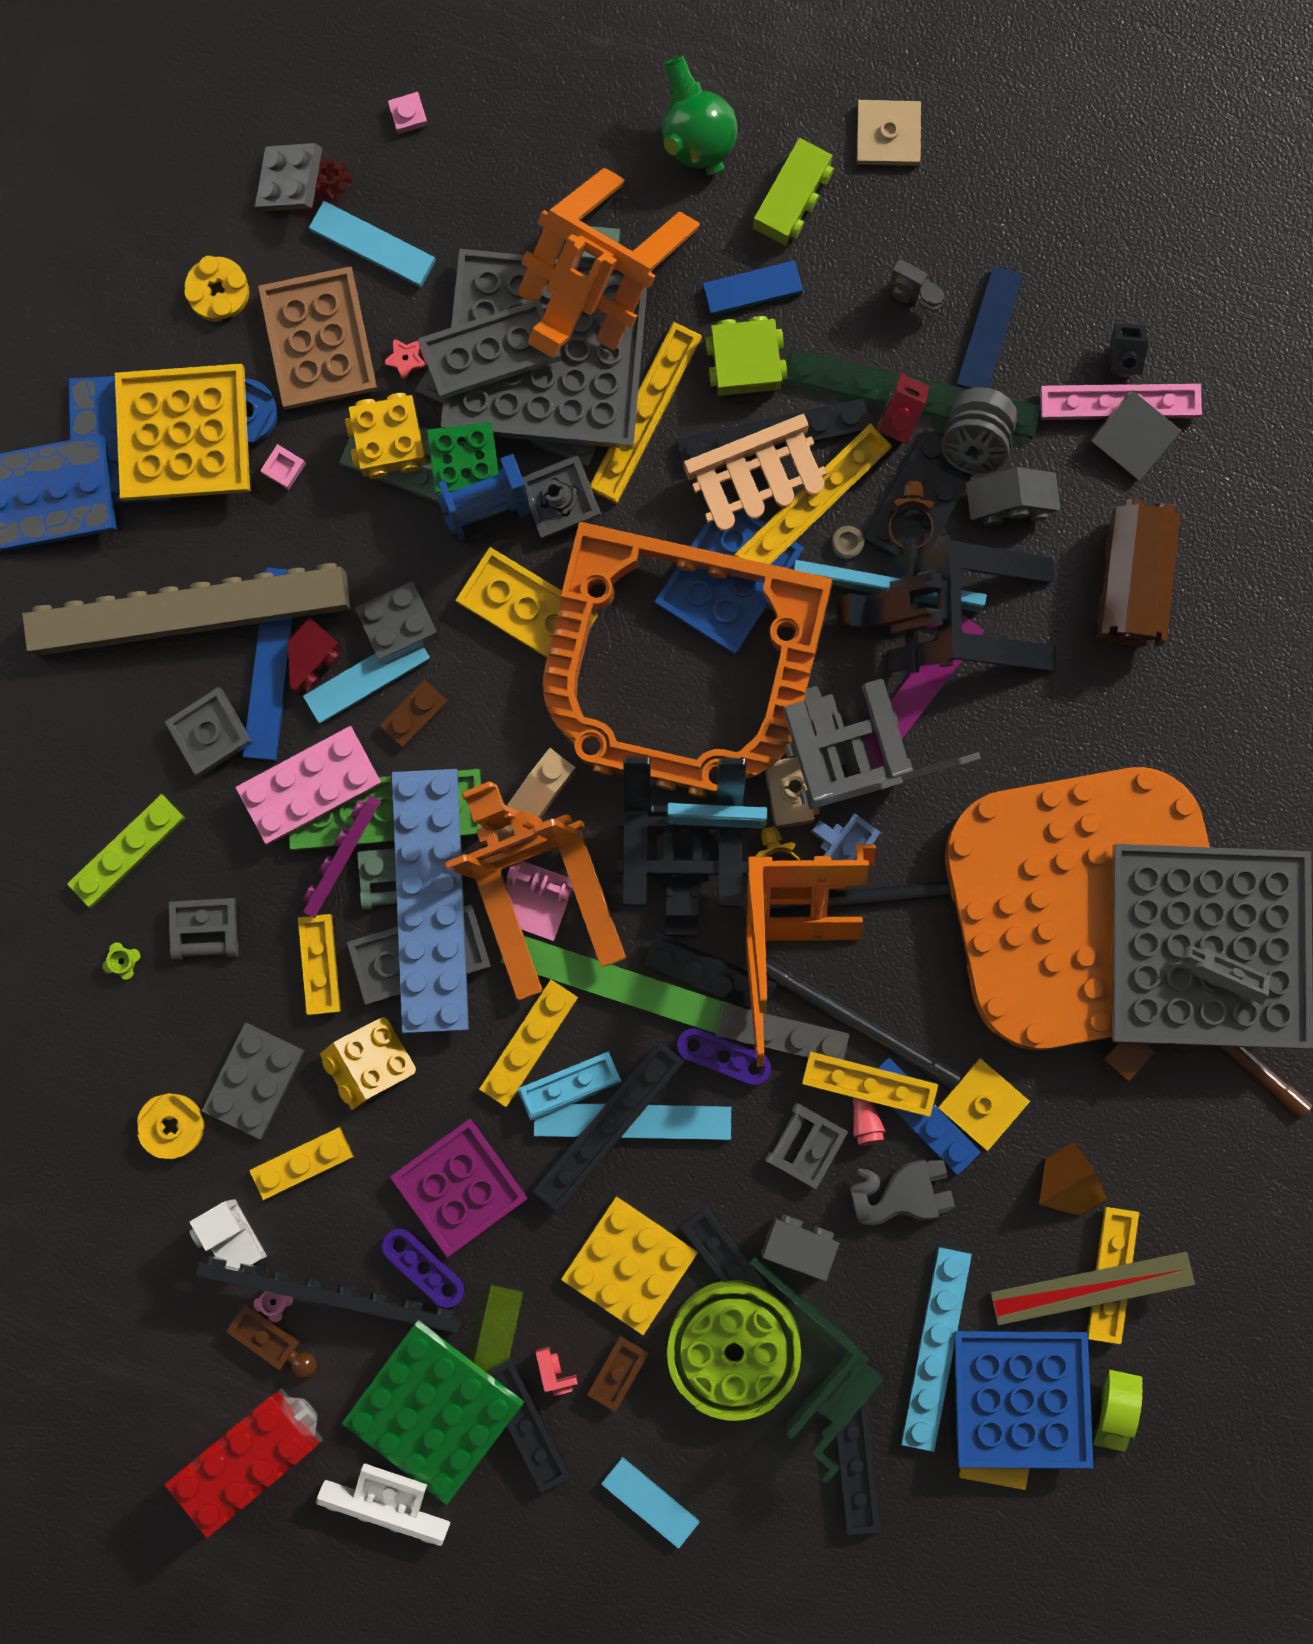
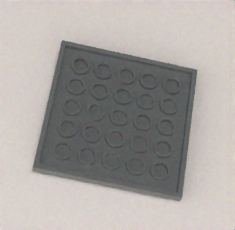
[441,249,647,450]
[1112,844,1313,1050]

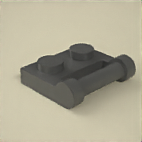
[169,898,238,961]
[764,1103,848,1189]

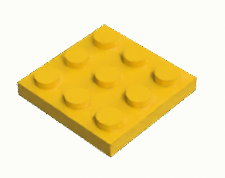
[561,1196,698,1335]

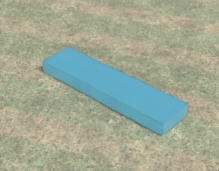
[309,201,436,288]
[303,645,431,725]

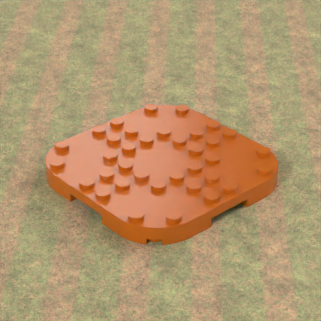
[945,767,1210,1050]

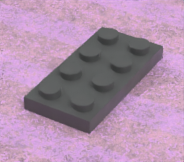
[418,299,561,400]
[347,904,491,1005]

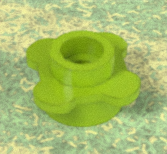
[103,943,141,980]

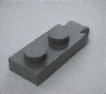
[1182,946,1271,1005]

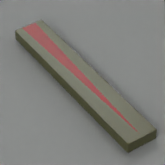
[991,1252,1195,1325]

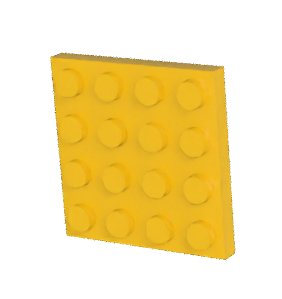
[115,364,250,501]

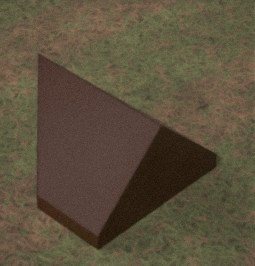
[1039,1142,1107,1216]

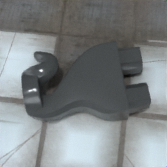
[850,1159,955,1225]

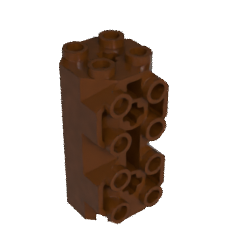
[1097,499,1181,647]

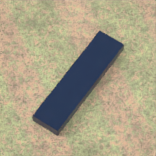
[956,266,1023,390]

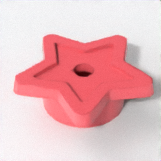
[385,340,426,379]

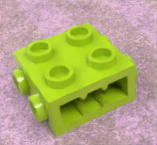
[706,316,787,396]

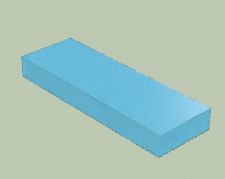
[667,803,767,829]
[518,1051,621,1121]
[601,1456,700,1549]

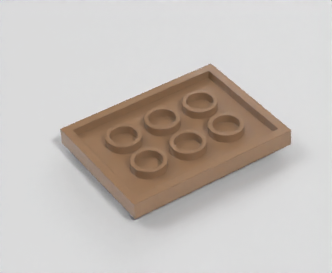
[258,266,378,410]

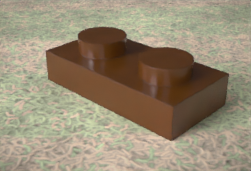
[380,679,448,749]
[587,1336,649,1412]

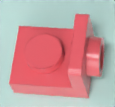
[536,1347,578,1396]

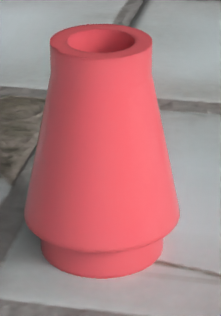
[852,1098,886,1146]

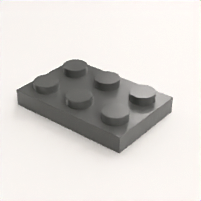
[202,1022,305,1139]

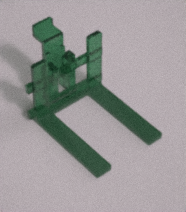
[750,1255,883,1483]

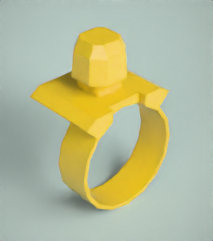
[755,826,800,861]

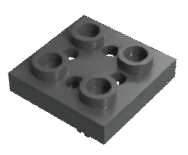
[522,455,602,540]

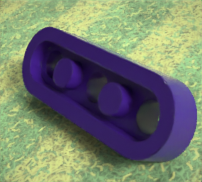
[677,1028,771,1085]
[382,1229,465,1308]

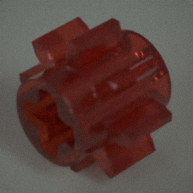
[316,156,352,199]

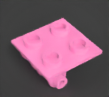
[506,861,573,941]

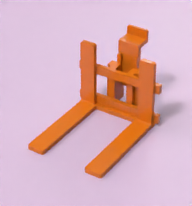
[518,168,700,358]
[444,781,626,1000]

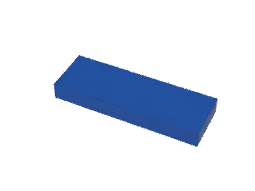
[703,260,803,316]

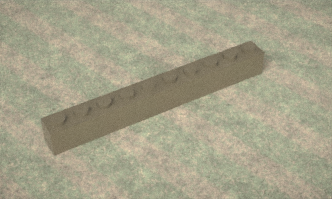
[22,563,351,656]

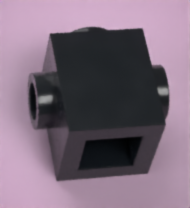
[1108,324,1149,377]

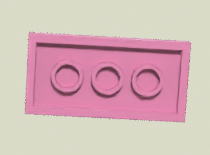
[236,726,382,845]

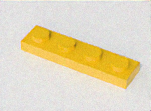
[479,980,578,1107]
[802,1051,938,1117]
[1087,1207,1139,1344]

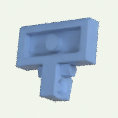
[810,814,881,860]

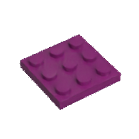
[390,1118,528,1258]

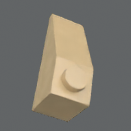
[506,748,577,837]

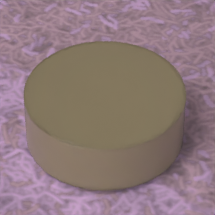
[831,526,864,559]

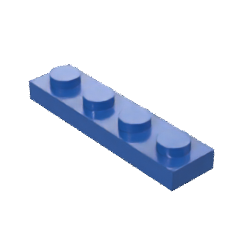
[878,1058,981,1175]

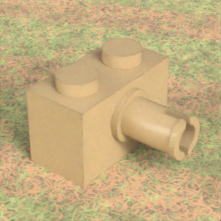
[765,757,819,829]

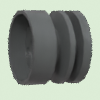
[941,387,1017,475]

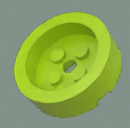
[667,1280,801,1421]

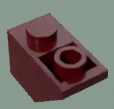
[288,617,342,696]

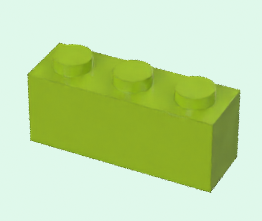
[753,138,834,246]

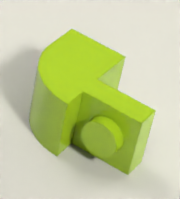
[1093,1370,1142,1452]

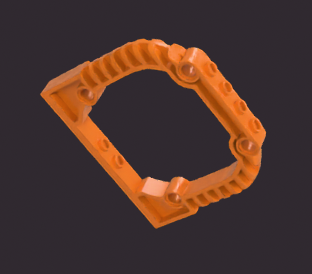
[543,522,832,798]

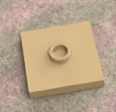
[857,100,921,166]

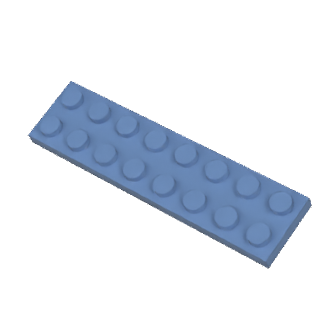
[392,769,469,1033]

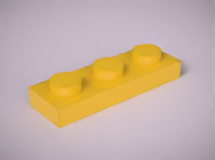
[298,914,341,1015]
[249,1127,354,1200]

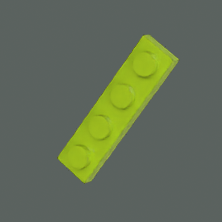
[67,794,186,908]

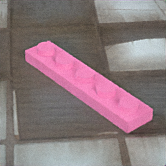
[1040,384,1202,420]

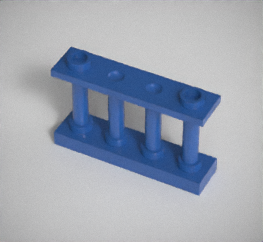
[436,454,531,542]

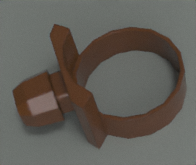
[887,481,935,551]

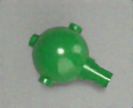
[662,55,738,175]

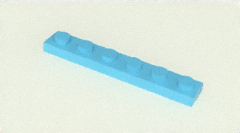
[901,1247,972,1452]

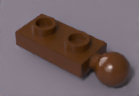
[226,1304,317,1379]

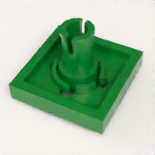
[427,421,498,494]

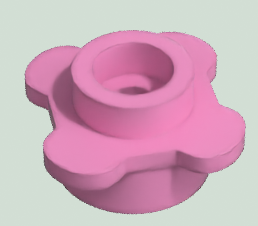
[254,1291,293,1322]

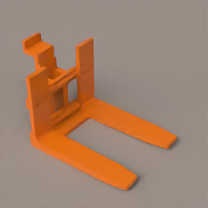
[746,844,876,1067]

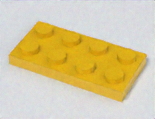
[456,547,599,658]

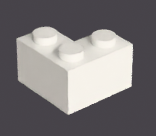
[189,1199,267,1268]

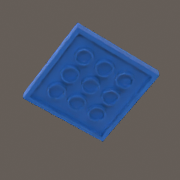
[954,1331,1093,1469]

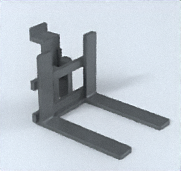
[783,679,981,809]

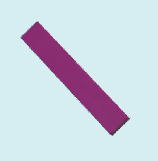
[844,613,984,770]

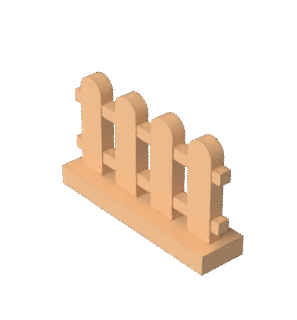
[684,413,827,531]

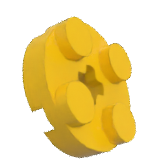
[184,256,250,322]
[137,1093,205,1159]

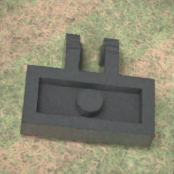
[888,259,945,312]

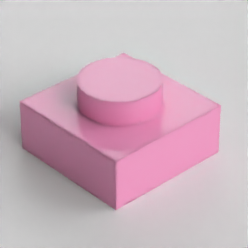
[388,92,428,134]
[260,444,306,490]

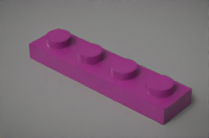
[303,795,381,918]

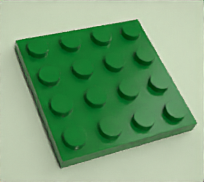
[342,1320,524,1505]

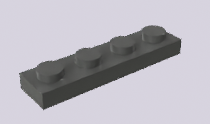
[715,1004,850,1060]

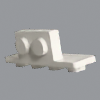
[316,1463,450,1546]

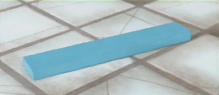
[794,560,987,612]
[534,1104,731,1140]

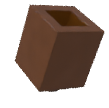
[1100,1043,1155,1082]

